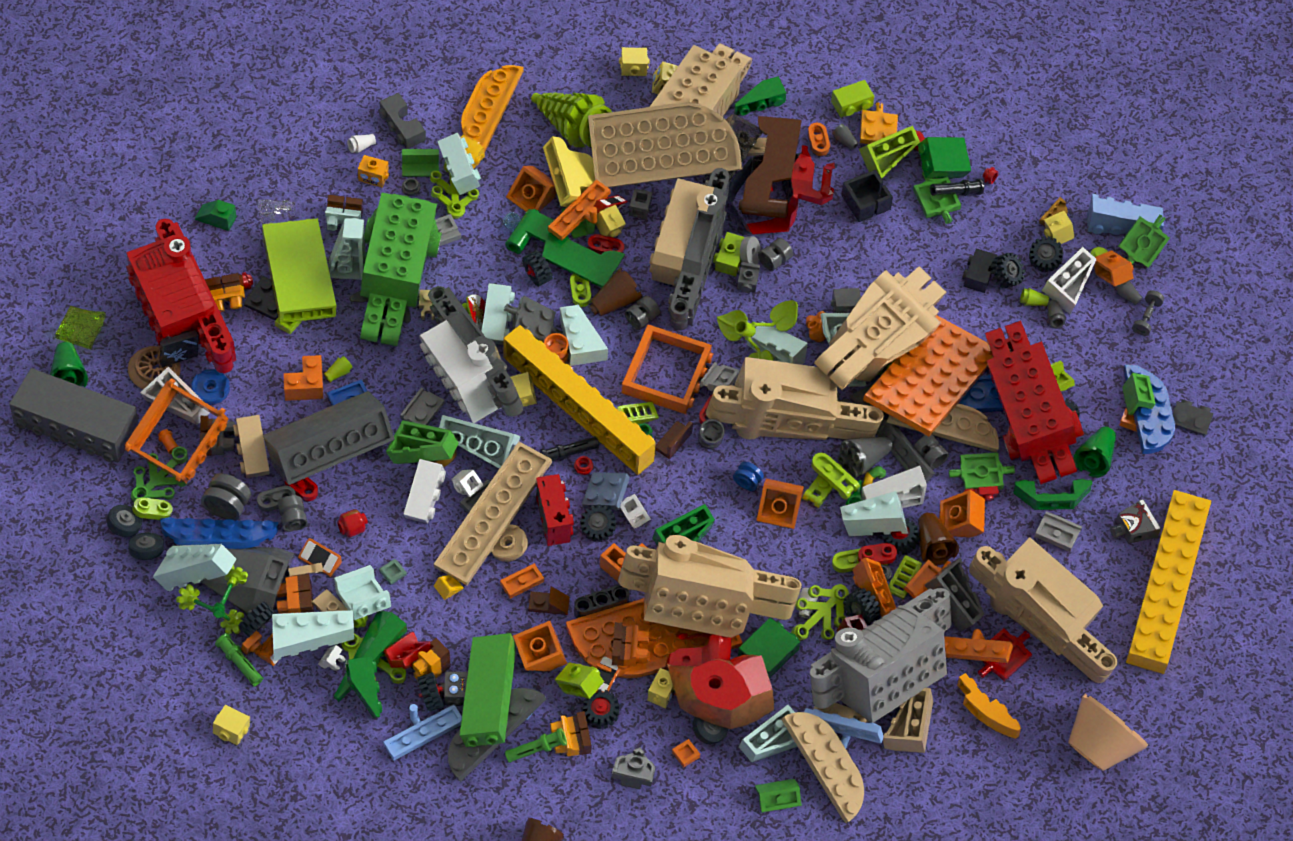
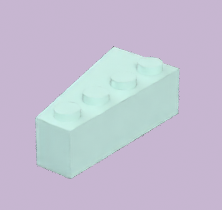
[328,218,366,280]
[439,415,520,469]
[153,544,236,591]
[272,610,354,661]

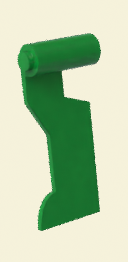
[505,209,625,288]

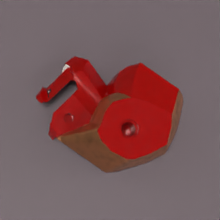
[665,633,774,729]

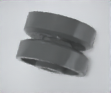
[201,473,251,520]

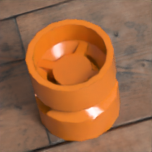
[544,333,568,363]

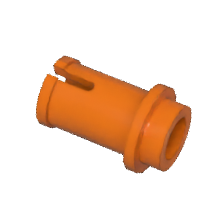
[158,429,179,455]

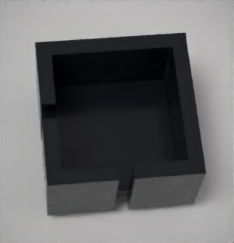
[841,170,893,222]

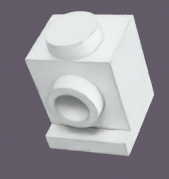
[451,470,483,497]
[620,494,651,529]

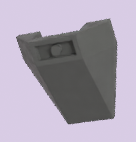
[200,547,295,622]

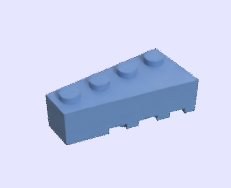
[1087,194,1164,235]

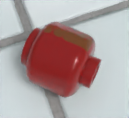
[337,509,368,538]

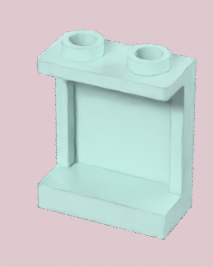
[334,565,391,620]

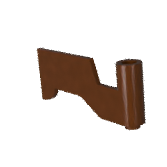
[739,116,802,218]

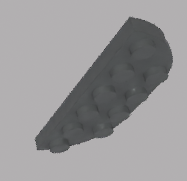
[448,688,546,782]

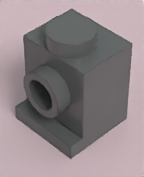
[629,189,652,220]
[737,262,760,293]

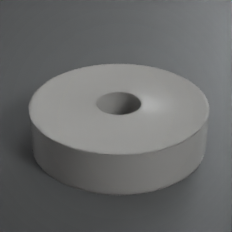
[740,237,761,264]

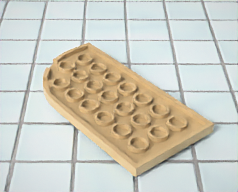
[588,103,742,188]

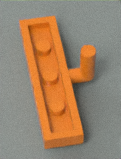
[548,180,611,240]
[944,629,1013,663]

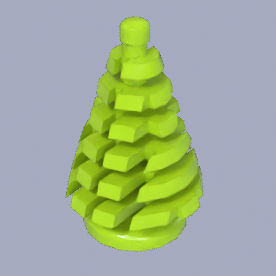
[531,92,612,147]

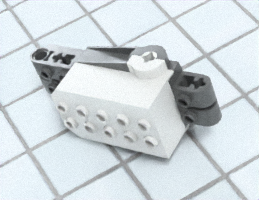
[419,286,523,423]

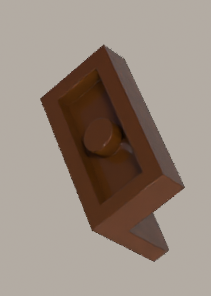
[655,421,693,459]

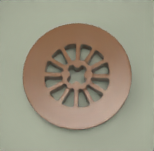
[128,346,181,389]

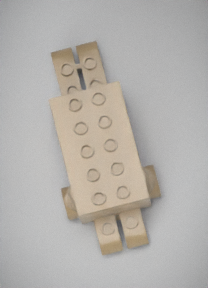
[650,43,752,117]

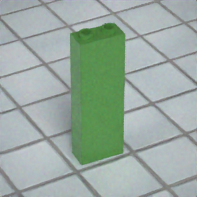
[460,633,517,747]

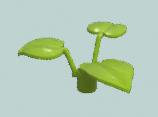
[717,300,798,361]

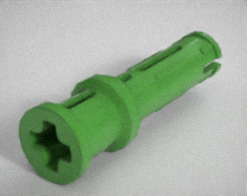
[215,633,263,687]
[505,728,567,763]

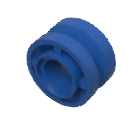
[733,461,764,491]

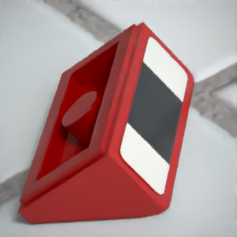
[594,195,628,215]

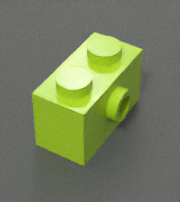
[831,80,874,118]
[713,232,745,277]
[554,662,604,699]

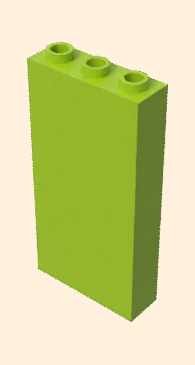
[262,218,336,323]

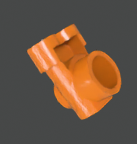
[806,311,826,342]

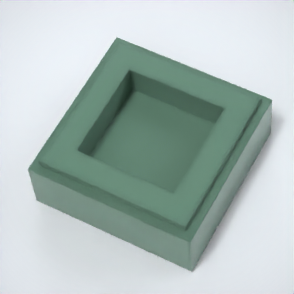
[379,559,407,585]

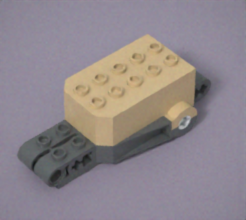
[649,168,729,330]

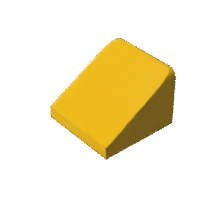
[434,575,464,600]

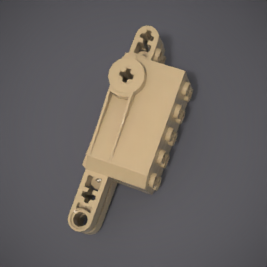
[814,266,947,390]
[706,357,884,440]
[618,535,802,638]
[969,537,1117,683]

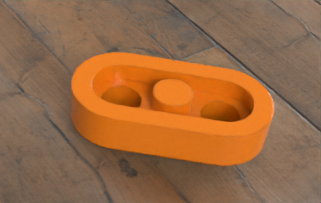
[808,122,830,156]

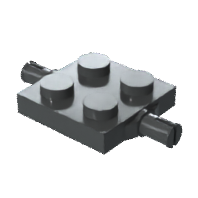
[504,296,563,343]

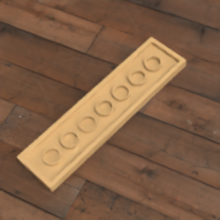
[434,441,552,585]

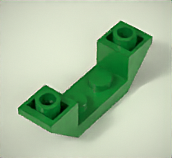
[1013,479,1092,510]

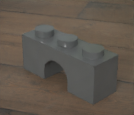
[378,92,426,149]

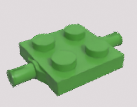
[913,172,961,224]
[1118,214,1170,268]
[949,453,1015,490]

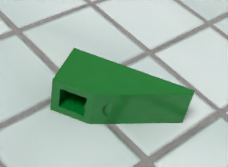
[734,76,786,116]
[345,657,382,718]

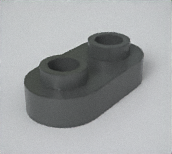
[257,486,296,512]

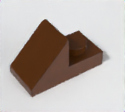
[528,586,570,615]

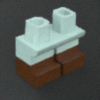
[325,195,364,231]

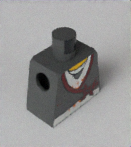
[1110,499,1161,544]

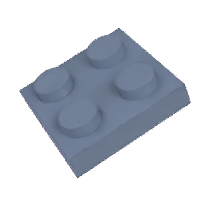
[582,472,630,510]

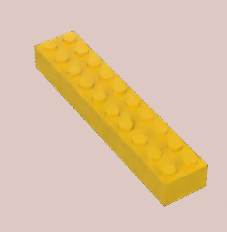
[503,325,656,475]
[1126,490,1211,674]

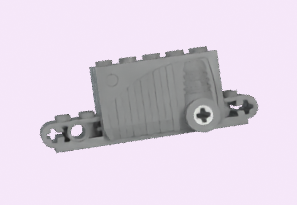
[810,588,952,723]

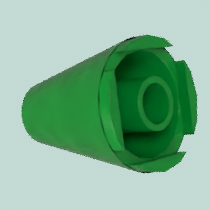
[50,342,88,388]
[1073,427,1116,478]

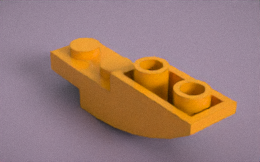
[957,673,1021,739]

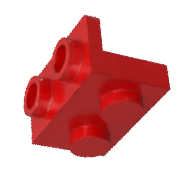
[384,632,431,669]

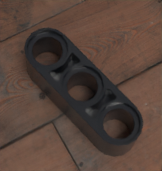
[574,585,630,618]

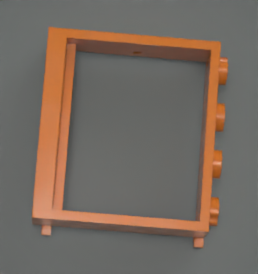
[125,378,229,484]

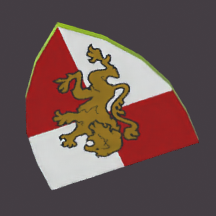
[462,294,486,331]

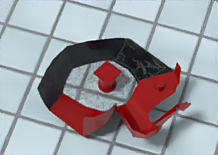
[729,145,835,234]

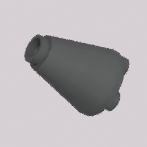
[837,437,892,478]

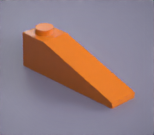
[852,557,896,617]

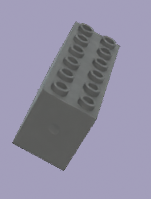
[9,368,139,463]
[263,391,395,485]

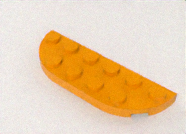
[461,65,524,153]

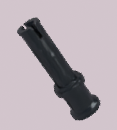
[930,178,984,196]
[540,436,599,462]

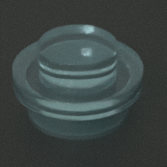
[503,212,521,230]

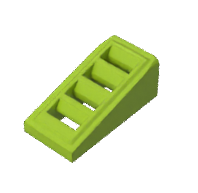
[617,402,659,425]
[889,555,922,600]

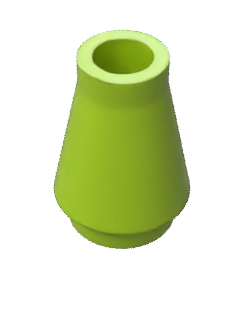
[1020,288,1049,307]
[324,356,353,383]

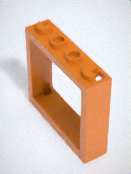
[621,324,714,414]

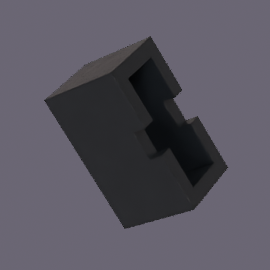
[962,248,997,293]

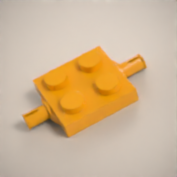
[860,102,898,144]

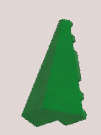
[334,610,407,702]

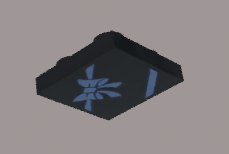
[159,330,199,367]

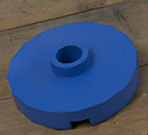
[191,369,230,405]

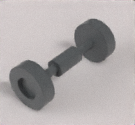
[1132,290,1165,336]

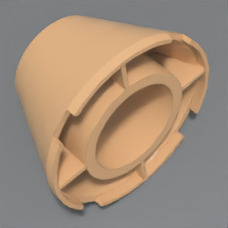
[1068,693,1148,771]

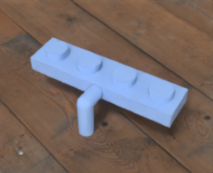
[383,704,462,761]
[804,708,884,749]

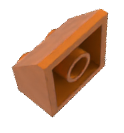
[506,166,557,212]
[756,478,804,529]
[939,490,985,538]
[513,621,567,671]

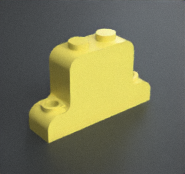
[543,136,595,207]

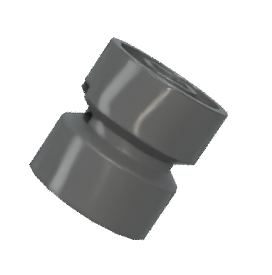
[758,238,793,272]
[625,295,660,330]
[698,419,724,449]
[914,434,949,470]
[278,495,308,532]

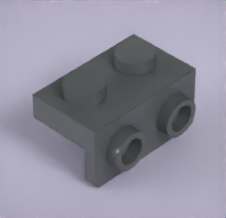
[1173,399,1214,435]

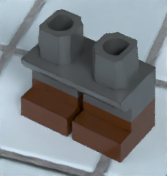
[199,415,235,456]

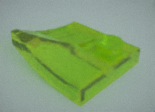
[55,306,106,349]

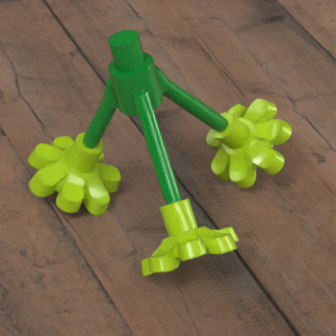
[176,565,248,634]

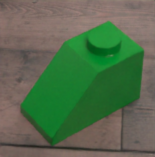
[195,200,237,231]

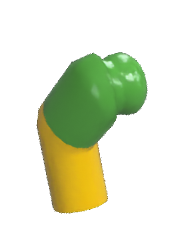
[862,466,886,487]

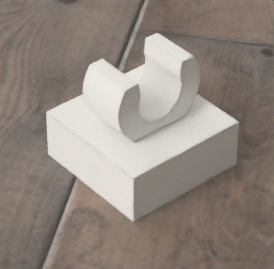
[318,645,346,671]

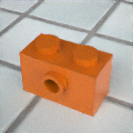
[1094,250,1134,287]

